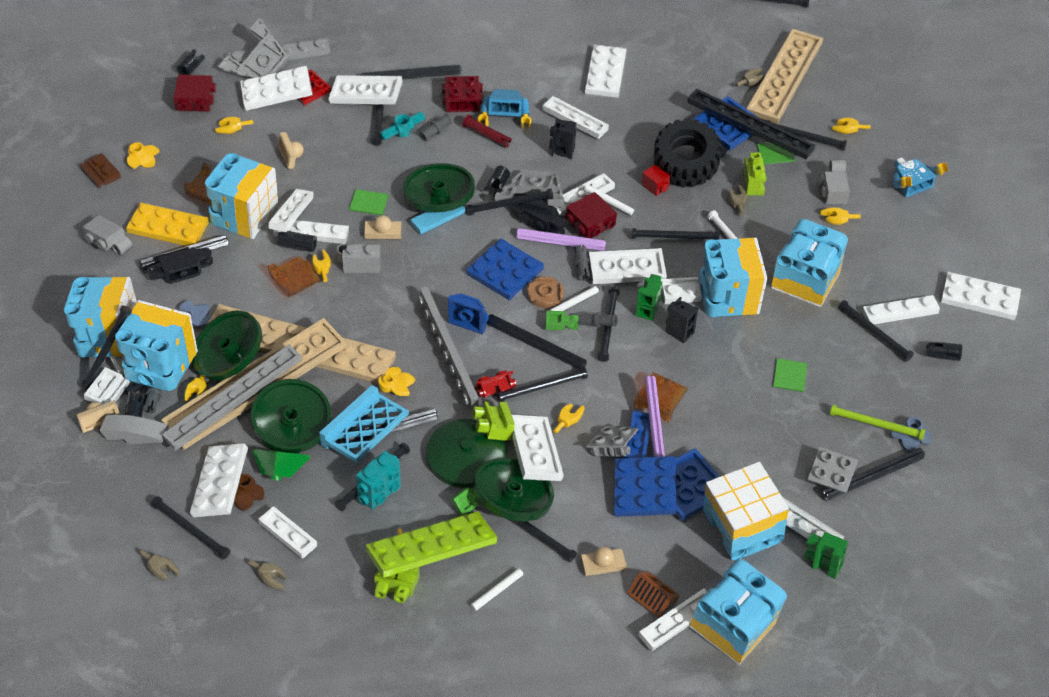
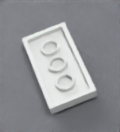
[585,45,626,98]
[240,66,312,111]
[329,75,403,105]
[589,248,667,284]
[941,272,1021,320]
[512,415,564,481]
[190,443,248,517]

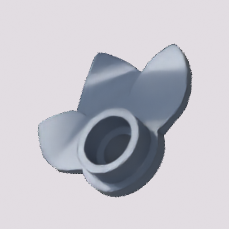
[179,300,211,327]
[891,417,932,451]

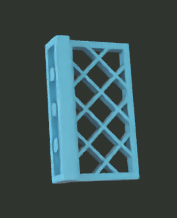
[319,385,409,463]

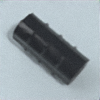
[277,230,317,252]

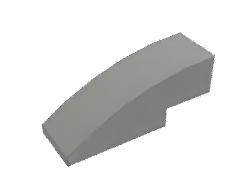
[100,415,168,444]

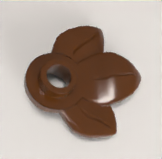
[234,474,264,511]

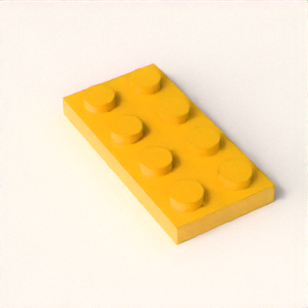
[126,203,209,246]

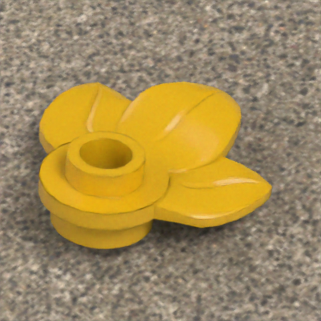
[127,142,160,169]
[378,367,415,396]

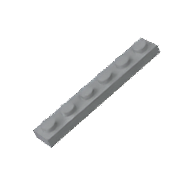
[228,38,330,64]

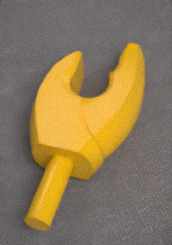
[215,117,254,134]
[832,118,871,134]
[820,207,861,225]
[312,250,331,282]
[184,375,207,402]
[553,404,585,434]

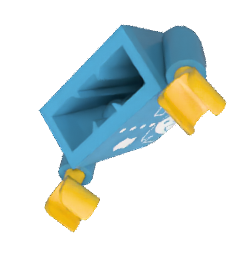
[478,89,531,129]
[893,158,948,198]

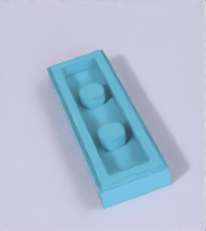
[411,206,465,235]

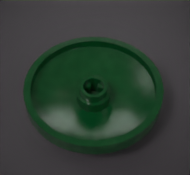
[403,163,475,213]
[192,310,262,381]
[251,379,331,453]
[426,419,507,488]
[473,458,554,522]

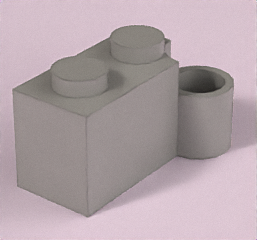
[819,159,850,204]
[83,215,132,256]
[336,244,381,273]

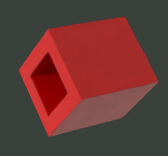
[641,165,670,196]

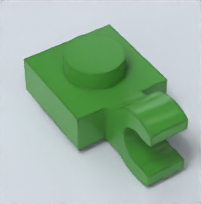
[546,311,579,330]
[450,488,478,516]

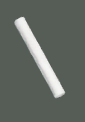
[584,184,635,216]
[549,286,599,311]
[470,568,523,611]

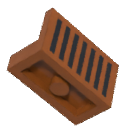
[627,571,680,618]

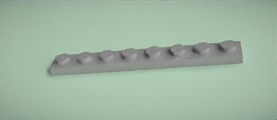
[418,286,479,412]
[162,344,302,451]

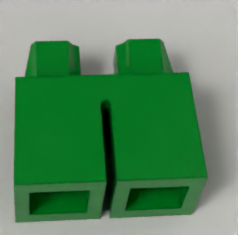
[635,274,663,321]
[804,532,848,579]

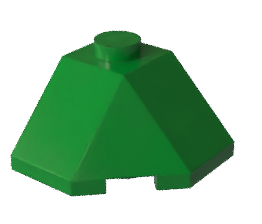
[253,449,310,481]

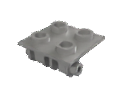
[587,426,638,457]
[808,447,858,493]

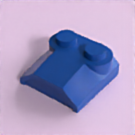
[448,293,489,335]

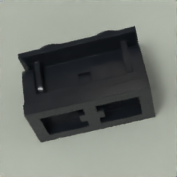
[549,119,577,159]
[666,297,699,344]

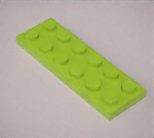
[365,511,497,578]

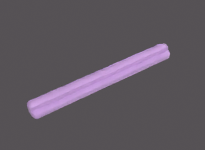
[516,228,606,251]
[645,376,665,457]

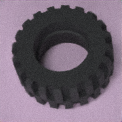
[654,118,722,187]

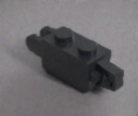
[509,200,565,234]
[147,247,213,284]

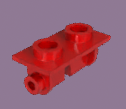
[474,370,516,398]

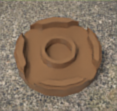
[527,276,564,309]

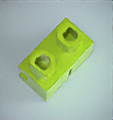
[743,152,767,196]
[472,401,515,441]
[374,567,420,604]

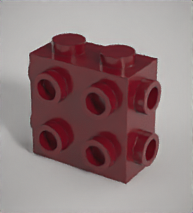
[174,75,216,112]
[442,76,483,112]
[565,192,617,238]

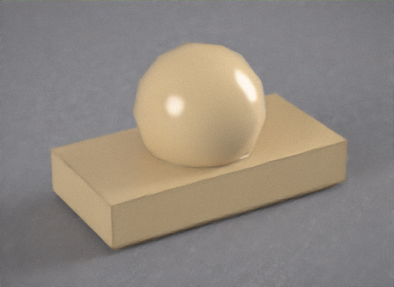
[278,132,304,169]
[364,215,402,239]
[76,400,120,433]
[581,547,627,576]

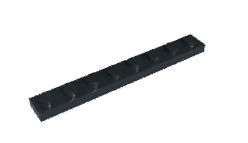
[687,88,816,160]

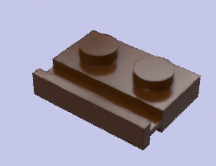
[79,153,121,189]

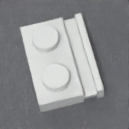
[661,277,702,304]
[84,367,130,404]

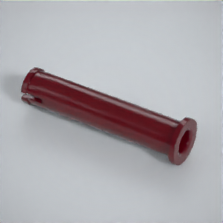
[462,115,512,148]

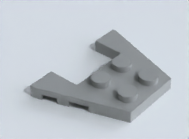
[218,18,289,79]
[495,170,564,206]

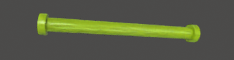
[830,404,926,441]

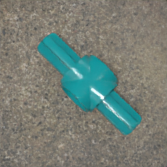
[380,112,425,140]

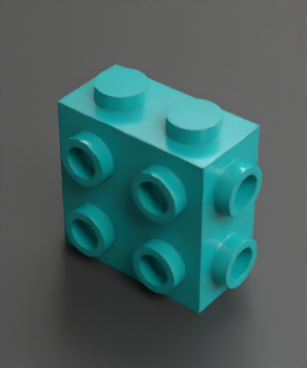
[356,451,401,510]

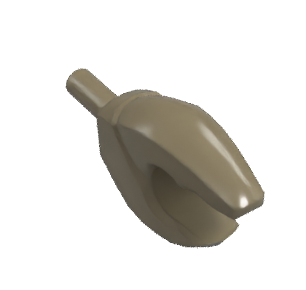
[735,68,764,87]
[728,185,747,216]
[140,549,180,580]
[248,559,286,590]

